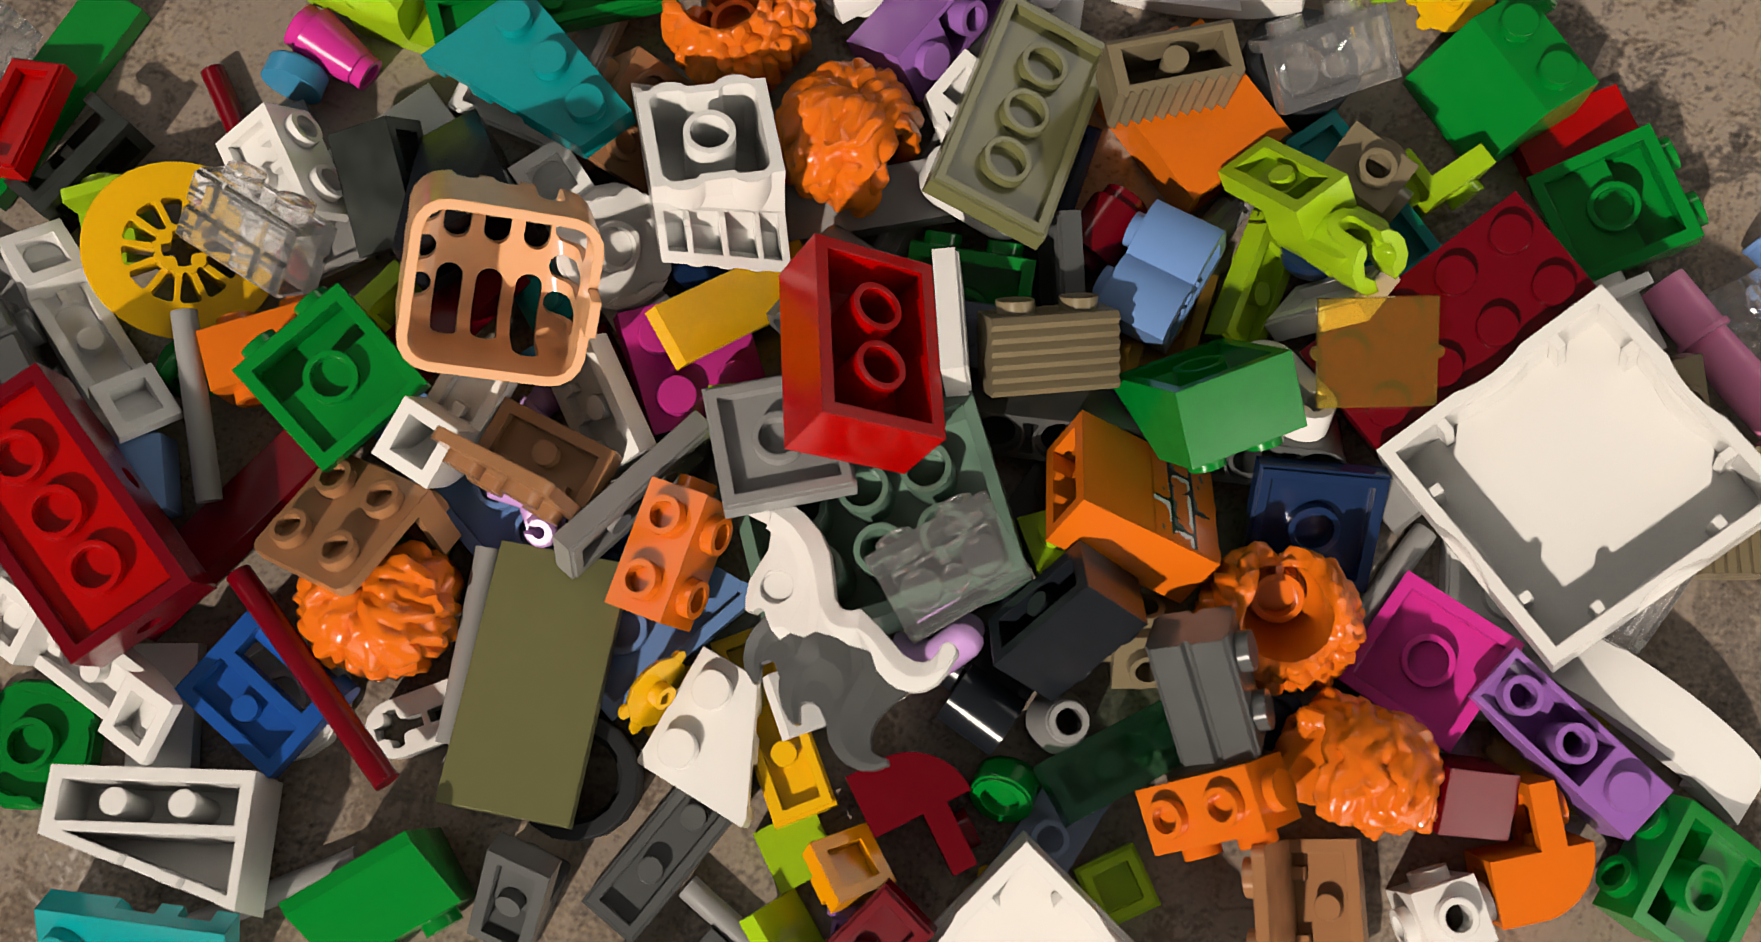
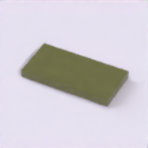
[922,0,1105,250]
[434,540,623,829]

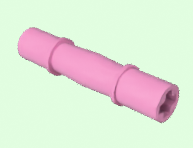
[1641,269,1761,446]

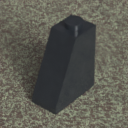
[392,108,541,293]

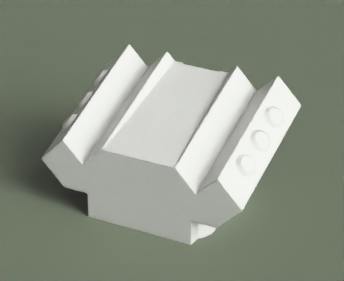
[631,74,790,272]

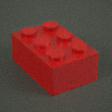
[779,233,946,474]

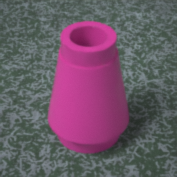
[284,4,382,90]

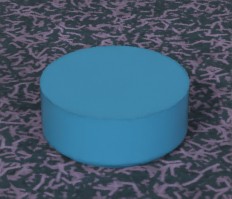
[261,50,329,104]

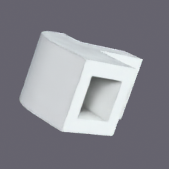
[371,373,519,489]

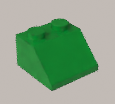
[1402,0,1599,162]
[1114,338,1307,473]
[278,827,476,942]

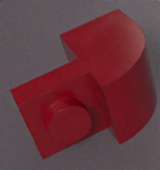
[845,752,982,876]

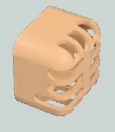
[395,170,604,386]

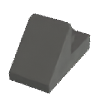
[467,831,571,942]

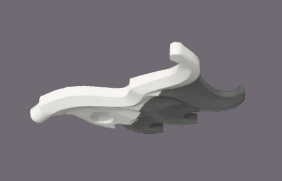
[743,506,959,772]

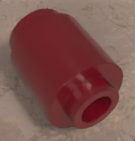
[1081,184,1148,279]

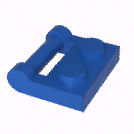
[174,610,361,779]

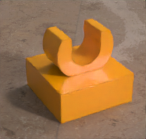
[802,822,896,914]

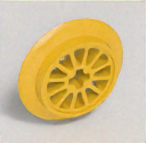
[79,161,279,339]

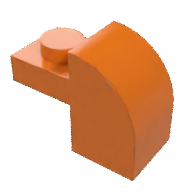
[1463,770,1596,930]

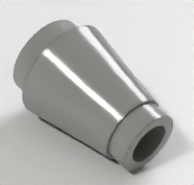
[1026,690,1090,754]

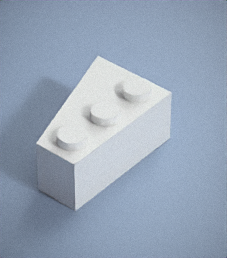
[38,764,283,918]

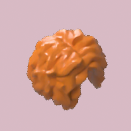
[661,0,817,92]
[774,57,924,218]
[292,540,466,683]
[1191,541,1367,696]
[1273,686,1445,841]

